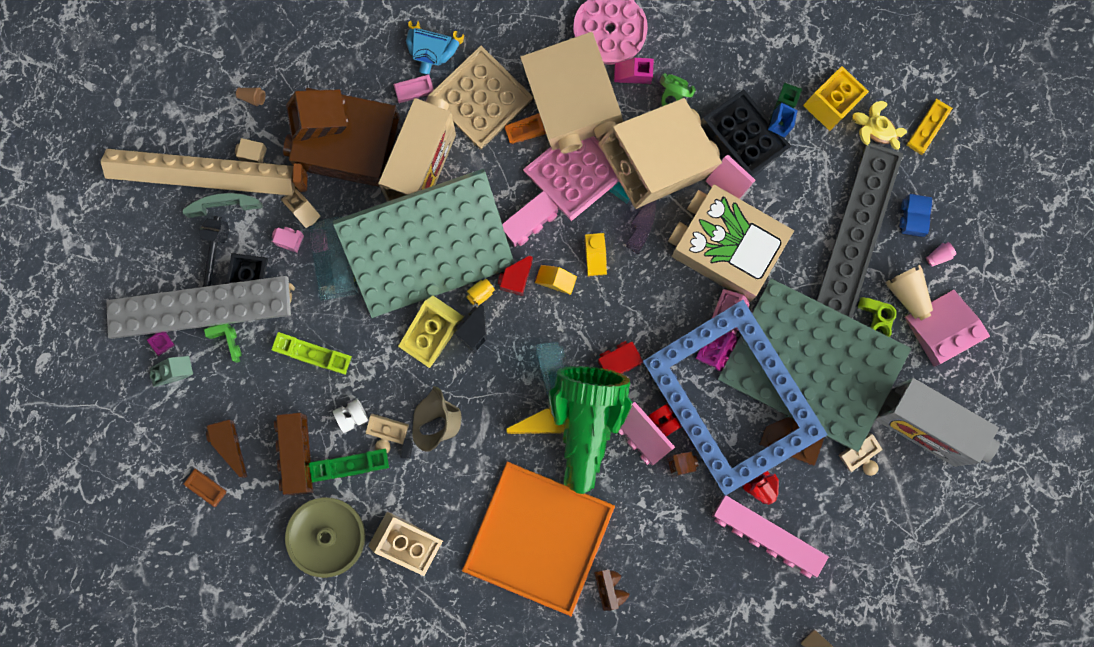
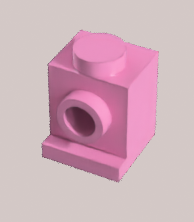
[272,227,304,253]

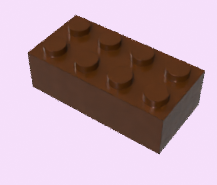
[274,413,314,496]

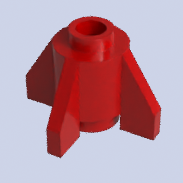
[742,471,779,505]

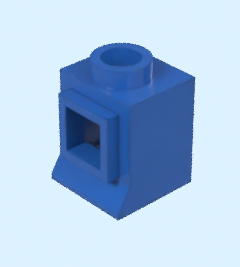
[768,103,798,137]

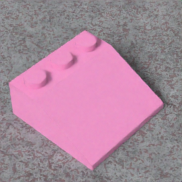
[904,290,990,367]
[618,402,675,466]

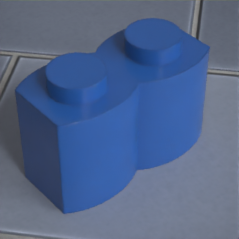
[899,194,932,237]

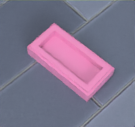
[393,75,434,103]

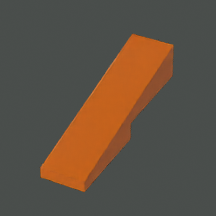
[505,113,546,144]

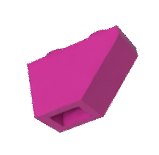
[614,58,654,84]

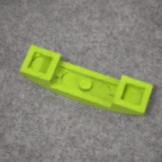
[272,332,352,375]

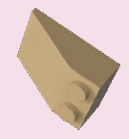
[368,512,443,576]

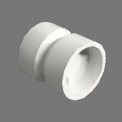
[333,399,369,433]

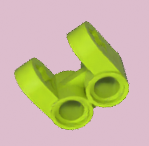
[858,297,897,337]

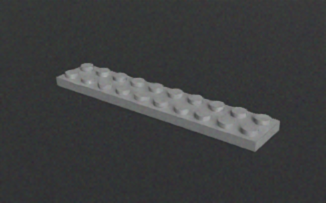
[106,276,291,339]

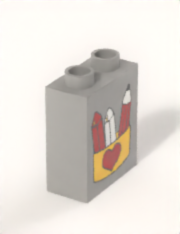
[875,378,1000,467]

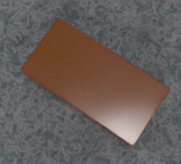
[293,164,308,192]
[183,468,227,507]

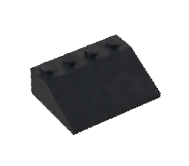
[701,89,792,178]

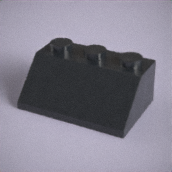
[225,253,269,284]

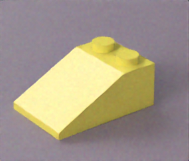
[398,296,464,368]

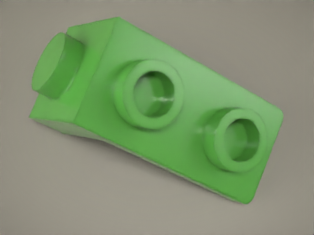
[204,324,242,363]

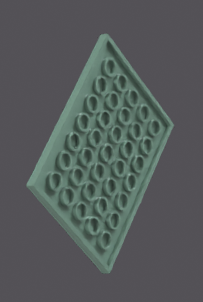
[333,168,515,318]
[718,279,912,452]

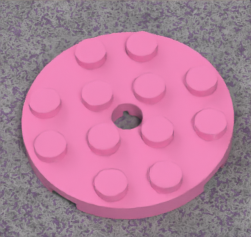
[573,0,647,65]

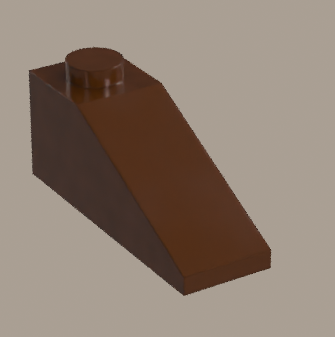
[206,419,248,478]
[667,452,699,477]

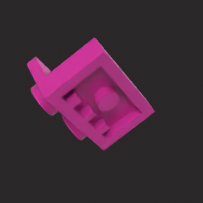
[696,331,738,372]

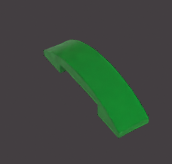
[309,448,389,482]

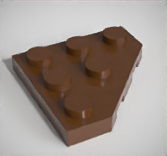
[759,417,825,466]

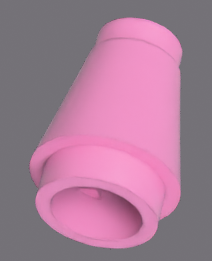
[926,242,956,267]

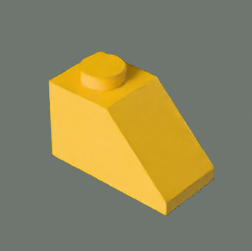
[584,233,607,276]

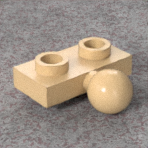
[366,414,409,453]
[839,433,883,476]

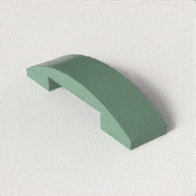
[183,193,263,218]

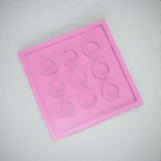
[523,136,619,221]

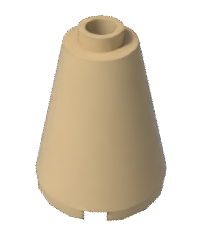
[885,265,933,320]

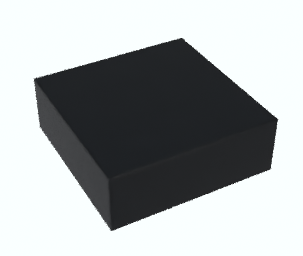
[401,438,414,460]

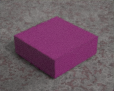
[147,332,175,356]

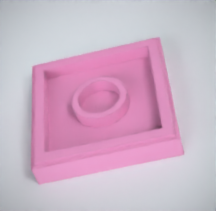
[706,155,756,199]

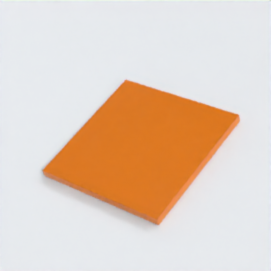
[462,462,615,616]

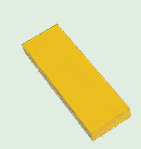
[906,99,953,155]

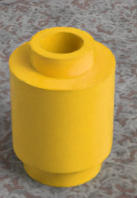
[466,278,495,306]

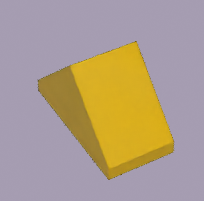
[535,265,577,295]

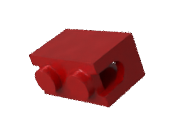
[597,341,643,374]

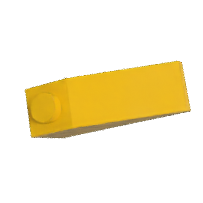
[507,406,564,434]

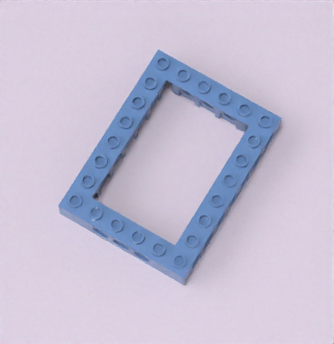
[643,300,828,496]

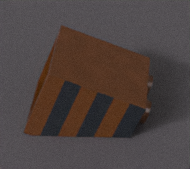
[286,89,348,142]

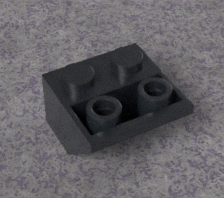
[455,304,487,353]

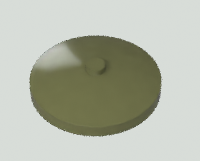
[285,497,365,578]

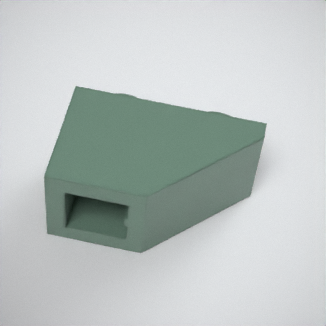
[149,356,193,387]

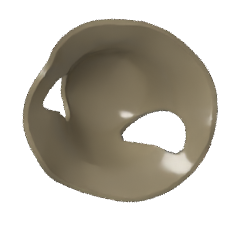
[412,386,461,452]

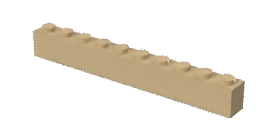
[101,149,296,196]

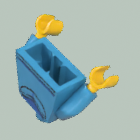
[406,21,464,74]

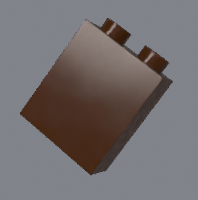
[283,88,400,187]

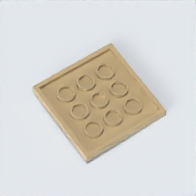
[428,46,534,150]

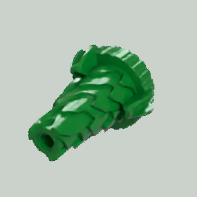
[548,366,632,494]

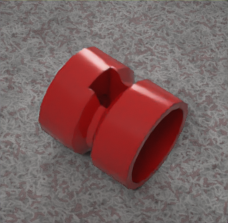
[648,403,682,437]

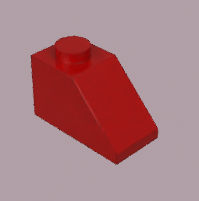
[498,256,533,296]

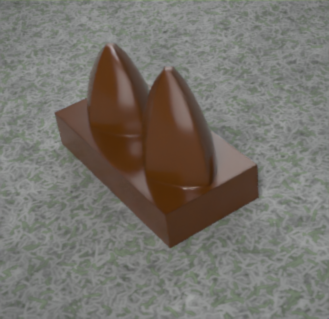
[594,569,630,611]

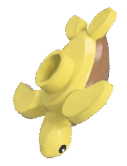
[853,101,907,150]

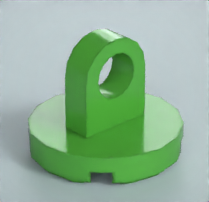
[659,73,696,106]

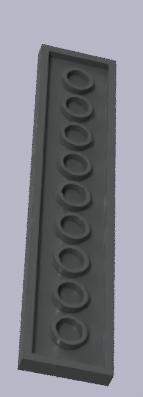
[816,143,903,318]

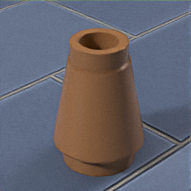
[236,87,266,106]

